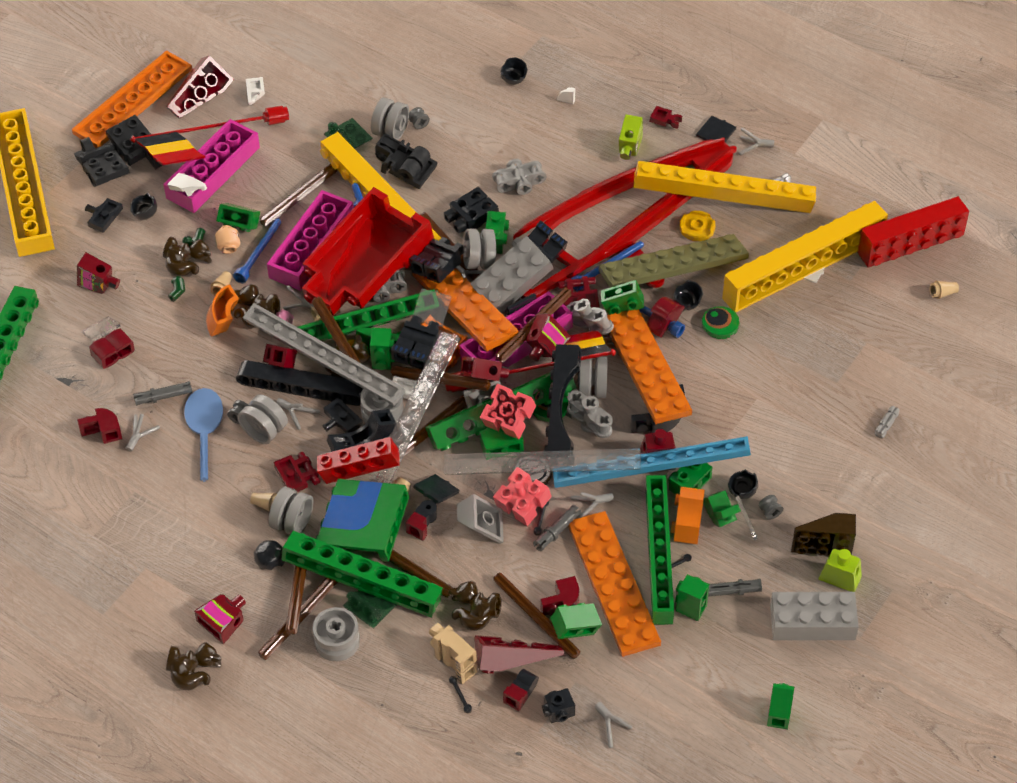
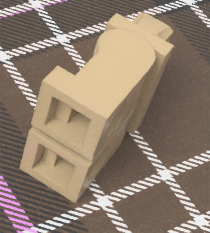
[429,623,478,684]

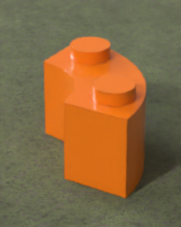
[206,284,239,337]
[671,487,705,544]

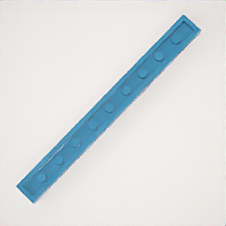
[553,436,751,488]

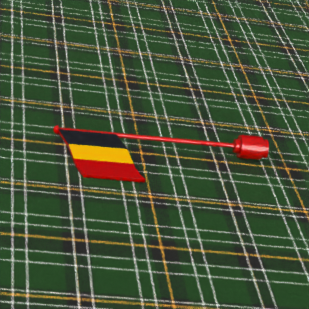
[131,105,289,165]
[445,330,616,392]

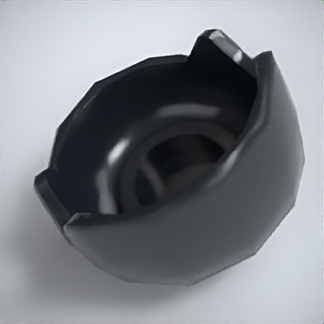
[500,57,528,85]
[130,193,157,220]
[673,280,703,310]
[728,469,758,499]
[254,540,285,570]

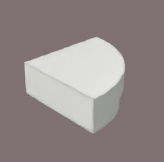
[557,88,575,104]

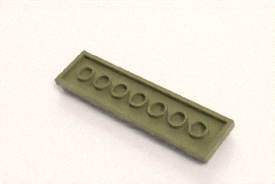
[599,234,749,288]

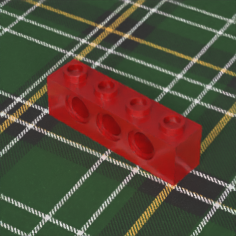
[317,437,400,484]

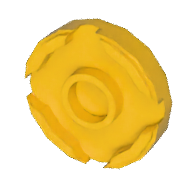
[680,210,716,241]

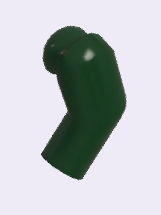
[182,228,206,247]
[168,276,186,302]

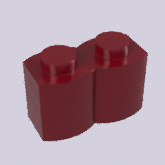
[89,328,135,369]

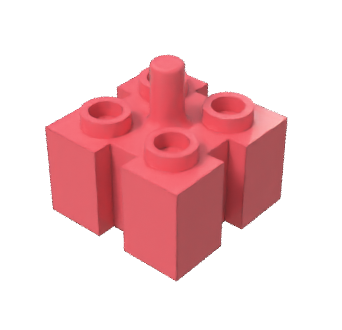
[480,384,536,439]
[493,467,552,527]

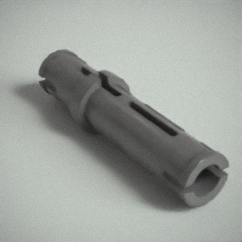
[133,381,192,406]
[533,505,582,551]
[708,579,762,597]

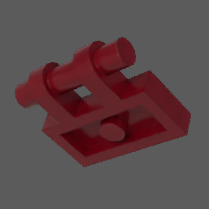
[558,276,600,308]
[273,452,321,492]

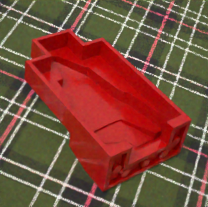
[302,187,434,316]

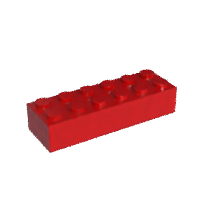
[857,196,969,268]

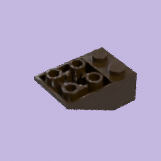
[791,513,856,556]

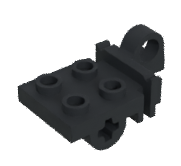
[106,115,163,170]
[375,133,438,189]
[74,137,130,187]

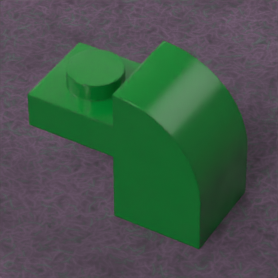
[703,490,741,527]

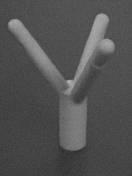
[739,128,774,155]
[456,266,484,281]
[283,285,314,310]
[276,398,320,430]
[125,414,160,451]
[571,492,614,518]
[595,702,632,748]

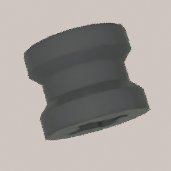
[409,107,430,129]
[227,400,249,424]
[758,495,784,520]

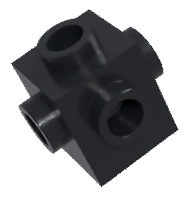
[541,688,576,724]

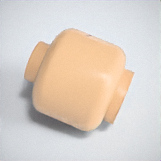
[215,225,240,254]

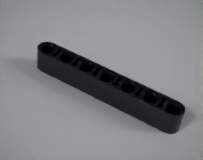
[236,360,363,406]

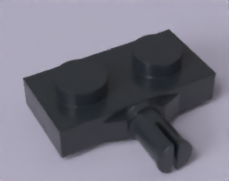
[85,198,123,233]
[323,398,363,433]

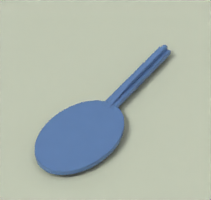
[184,388,223,482]

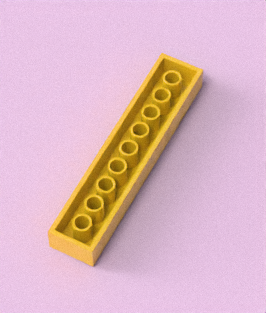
[0,108,55,257]
[722,201,888,312]

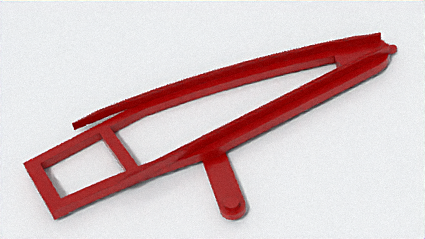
[513,138,737,299]

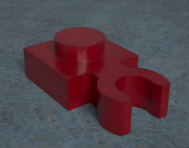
[649,106,683,129]

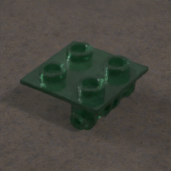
[324,118,373,149]
[343,590,397,629]

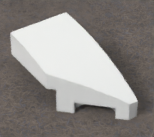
[246,77,265,105]
[167,173,207,196]

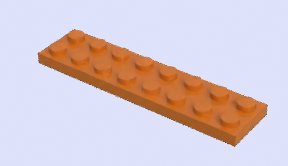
[72,50,192,148]
[412,268,518,352]
[607,309,692,424]
[568,511,661,657]

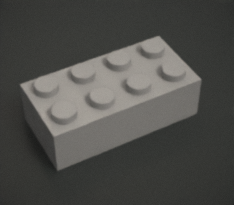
[470,235,554,313]
[770,592,859,640]

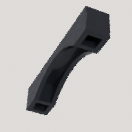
[544,344,582,464]

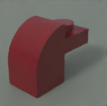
[647,297,685,338]
[263,343,297,369]
[77,408,123,444]
[540,576,580,616]

